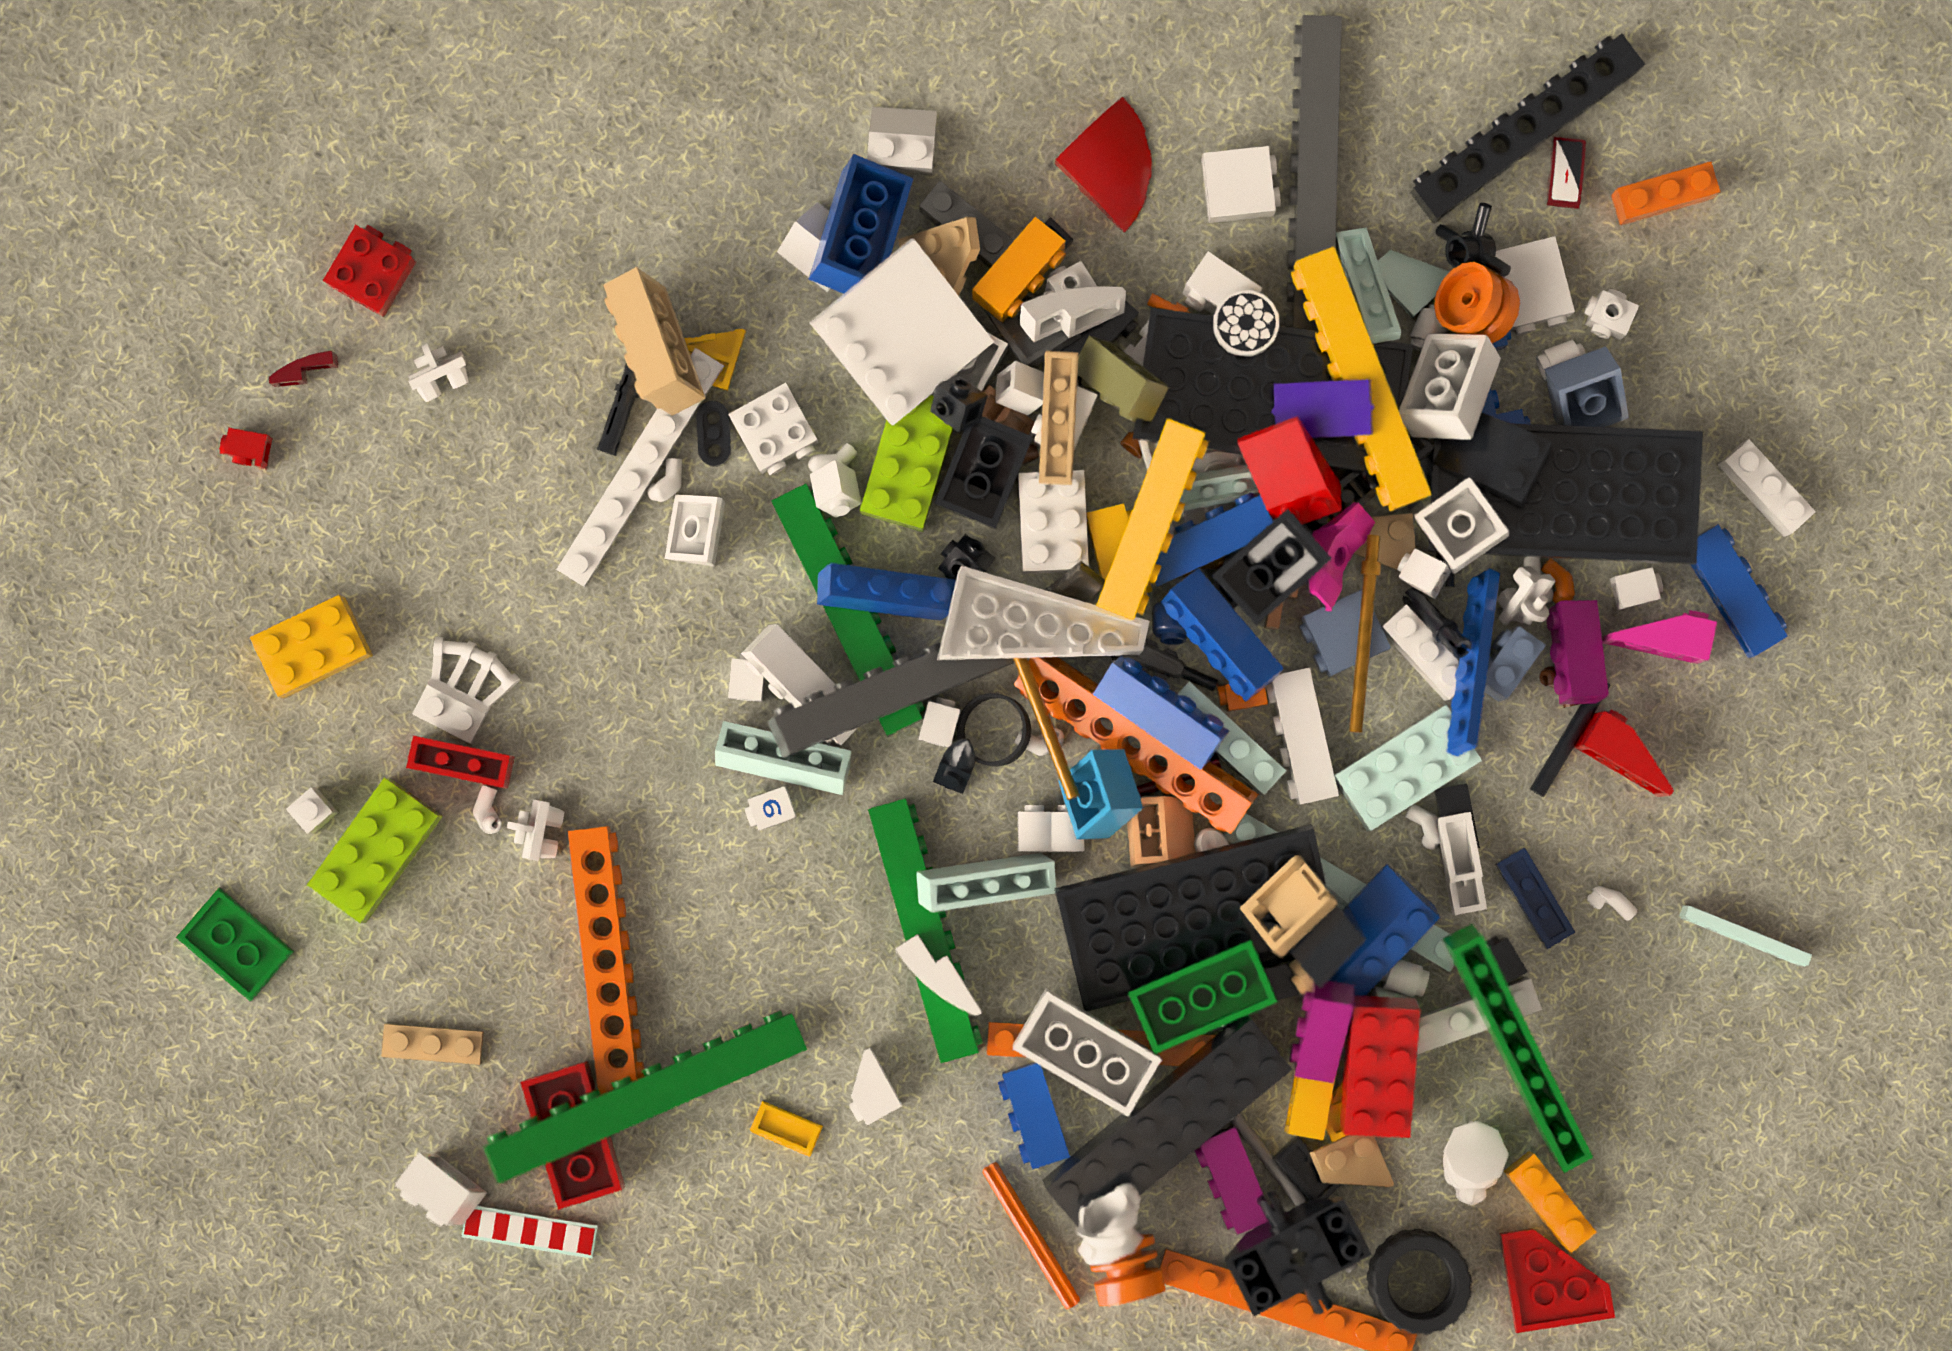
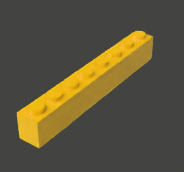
[1291,247,1431,512]

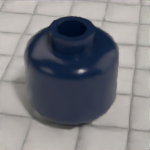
[1152,596,1188,645]

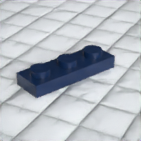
[1495,847,1576,949]

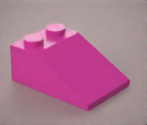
[1602,611,1717,664]

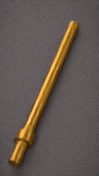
[1349,535,1381,733]
[1013,658,1080,800]

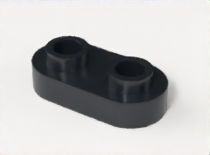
[696,401,731,467]

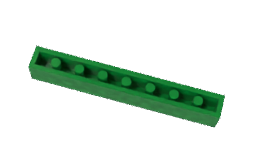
[771,484,925,737]
[868,798,983,1064]
[1442,923,1594,1173]

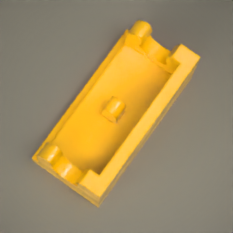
[1284,1077,1335,1141]

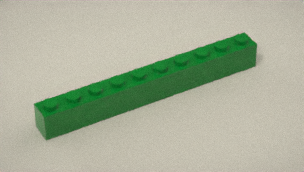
[482,1010,807,1184]

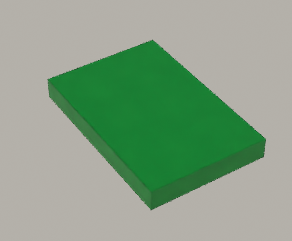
[176,887,295,1002]

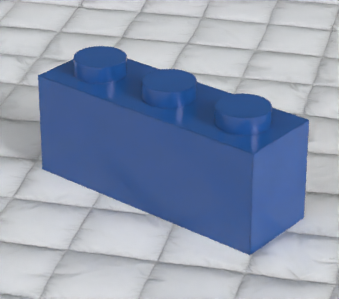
[998,1062,1070,1170]

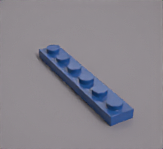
[1447,568,1500,757]

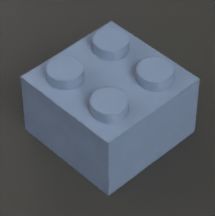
[1544,346,1629,427]

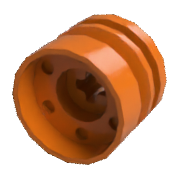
[1090,1234,1166,1306]

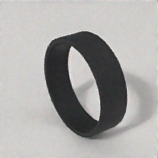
[957,693,1031,767]

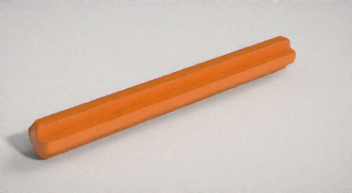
[983,1162,1080,1309]

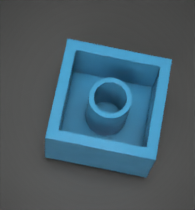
[1058,749,1143,839]

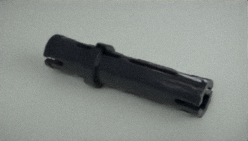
[596,363,639,456]
[1402,587,1472,658]

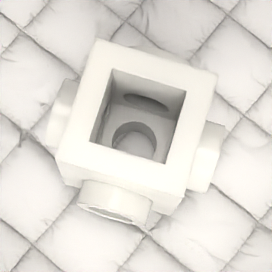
[1044,261,1097,295]
[1584,289,1639,340]

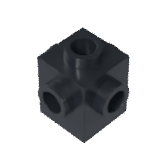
[930,375,988,432]
[938,533,996,583]

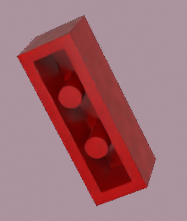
[406,736,515,789]

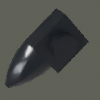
[933,738,976,794]

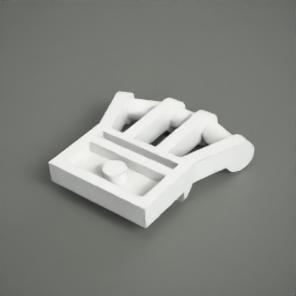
[412,636,520,744]

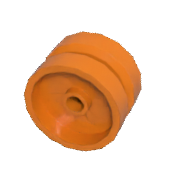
[1434,262,1520,344]

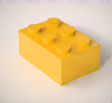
[249,595,373,698]

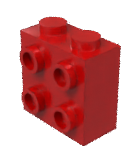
[322,224,416,317]

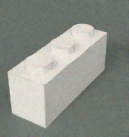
[1718,439,1816,537]
[1381,604,1459,701]

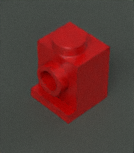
[219,427,273,470]

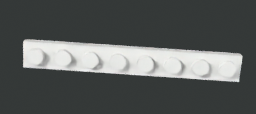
[556,348,724,587]

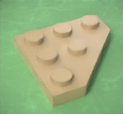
[898,217,980,296]

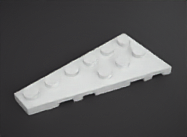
[937,566,1150,660]

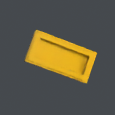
[750,1100,823,1157]

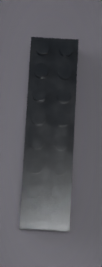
[1042,1015,1292,1227]

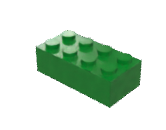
[1128,939,1278,1054]

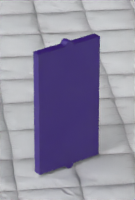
[1272,379,1375,437]

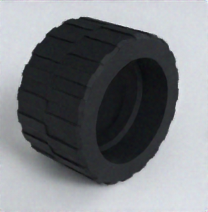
[1367,1229,1472,1335]

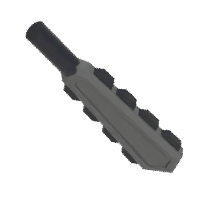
[1111,638,1218,691]

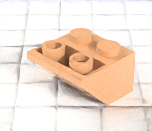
[1127,796,1196,868]

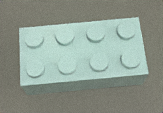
[1334,705,1482,831]

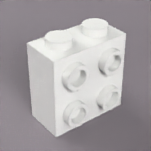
[1202,146,1281,223]
[728,383,818,476]

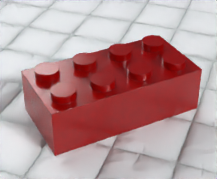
[1340,995,1420,1138]
[520,1061,626,1210]

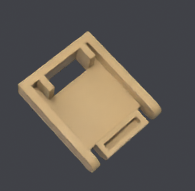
[1240,855,1337,957]

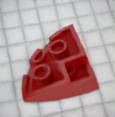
[1055,96,1152,233]

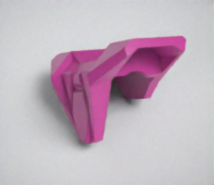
[1309,502,1375,611]

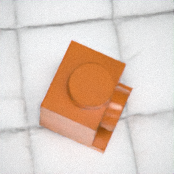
[1217,684,1268,712]

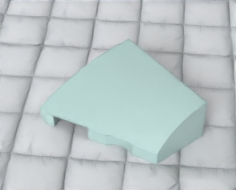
[1378,250,1450,318]

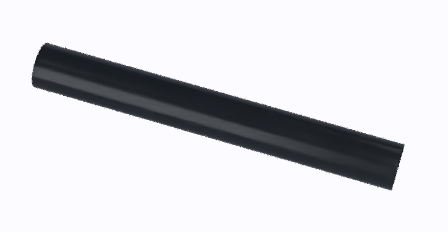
[1530,682,1611,797]

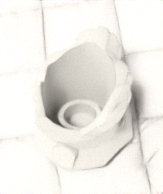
[1443,1121,1509,1206]
[1076,1184,1143,1264]

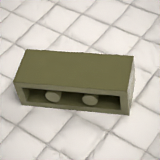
[1078,336,1169,422]

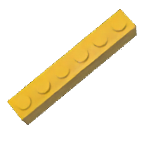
[1096,419,1209,620]

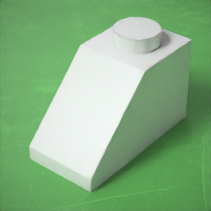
[1397,549,1451,599]
[849,1047,902,1125]

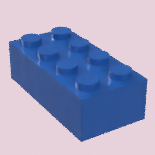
[808,154,913,294]

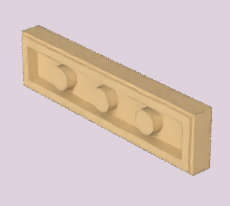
[1039,351,1079,486]

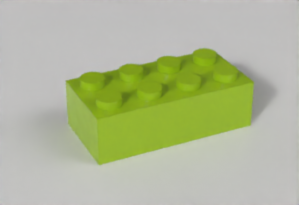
[860,395,954,532]
[307,777,443,923]

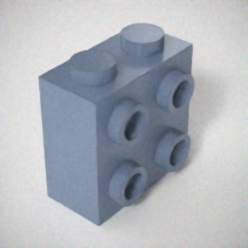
[1299,589,1391,677]
[1485,626,1546,702]

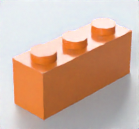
[1611,161,1720,226]

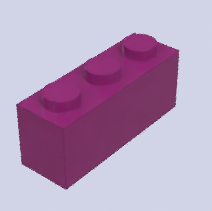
[1546,600,1609,705]
[1289,981,1354,1083]
[1194,1126,1268,1235]

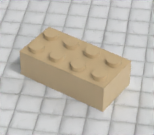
[603,267,706,416]

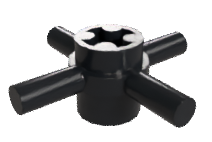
[1435,202,1511,277]

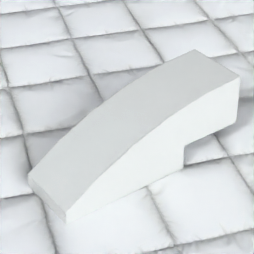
[1020,286,1126,342]
[1437,812,1487,915]
[895,934,982,1016]

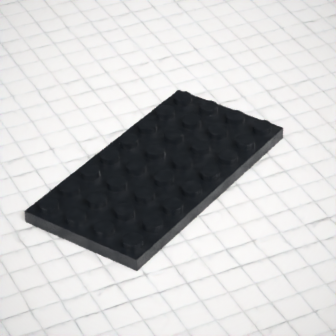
[1133,307,1413,473]
[1428,423,1703,565]
[1054,824,1326,1012]

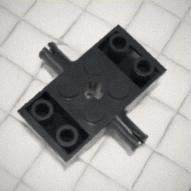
[1224,1190,1372,1317]

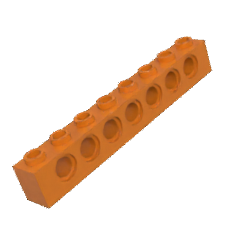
[1014,657,1259,834]
[568,826,645,1094]

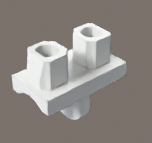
[408,343,469,402]
[1497,566,1555,625]
[507,799,564,861]

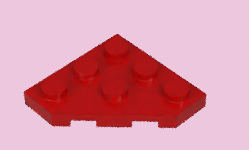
[1499,1228,1615,1333]

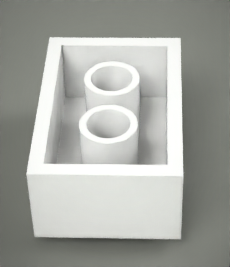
[1399,334,1501,440]
[1018,470,1089,574]

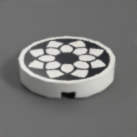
[1213,290,1279,356]

